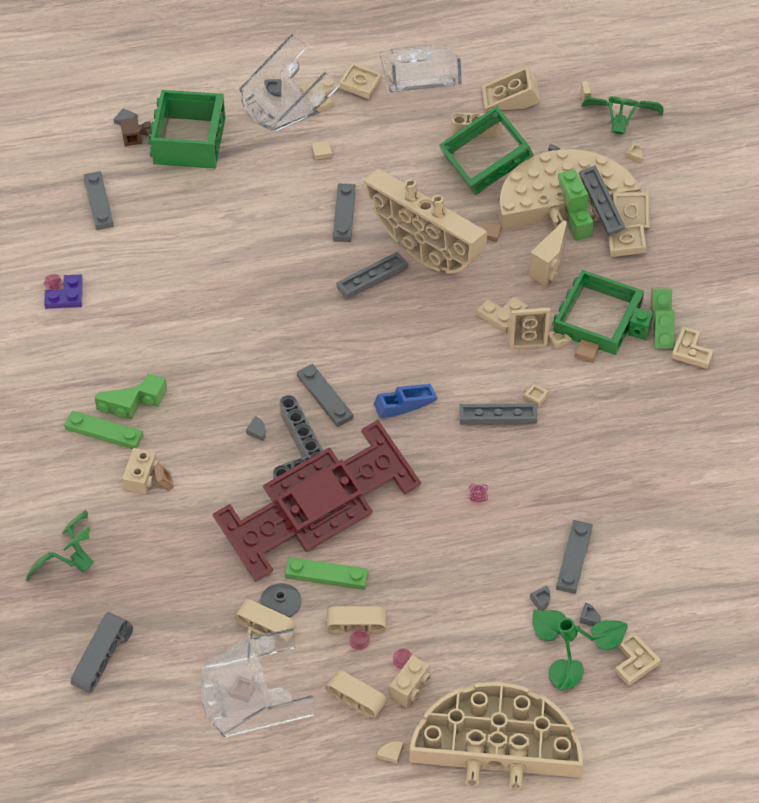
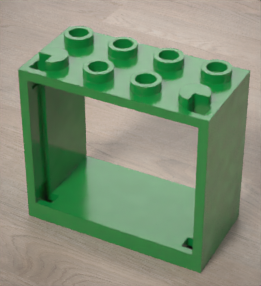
[148,90,226,169]

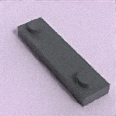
[579,165,625,236]
[84,171,114,230]
[333,183,356,242]
[336,252,408,299]
[297,364,353,427]
[459,404,537,424]
[556,520,593,594]

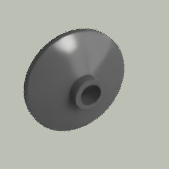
[260,583,301,617]

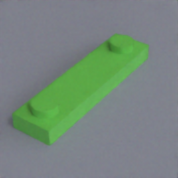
[64,411,143,449]
[285,557,368,590]

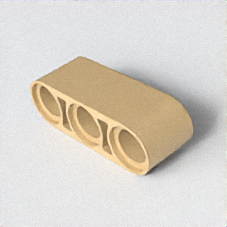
[451,113,502,138]
[234,599,296,643]
[326,606,386,634]
[325,670,387,718]

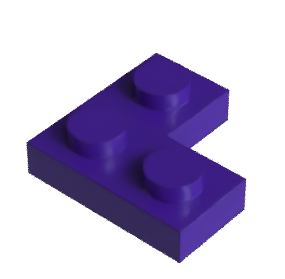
[44,274,83,309]

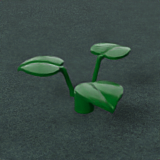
[581,96,664,134]
[26,510,94,582]
[532,610,628,691]

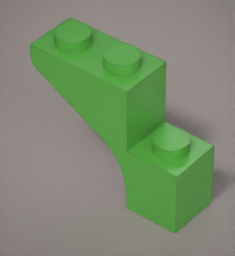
[558,169,594,241]
[651,287,675,349]
[95,373,167,419]

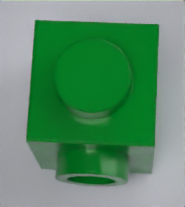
[628,308,653,340]

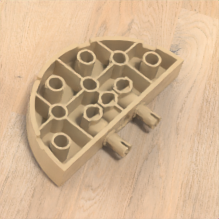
[499,149,641,229]
[363,168,487,274]
[409,682,583,790]

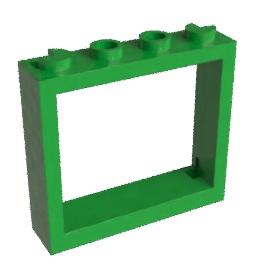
[439,106,534,195]
[552,270,644,355]

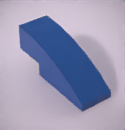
[374,384,438,418]

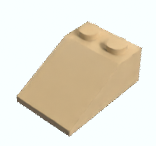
[482,66,540,111]
[529,220,567,287]
[507,308,550,349]

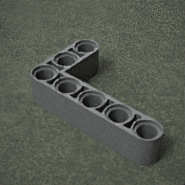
[273,395,323,479]

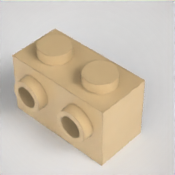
[122,448,159,495]
[389,655,431,708]

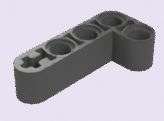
[71,612,133,693]

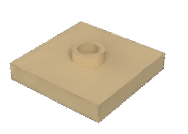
[338,63,383,99]
[612,192,650,229]
[608,224,647,257]

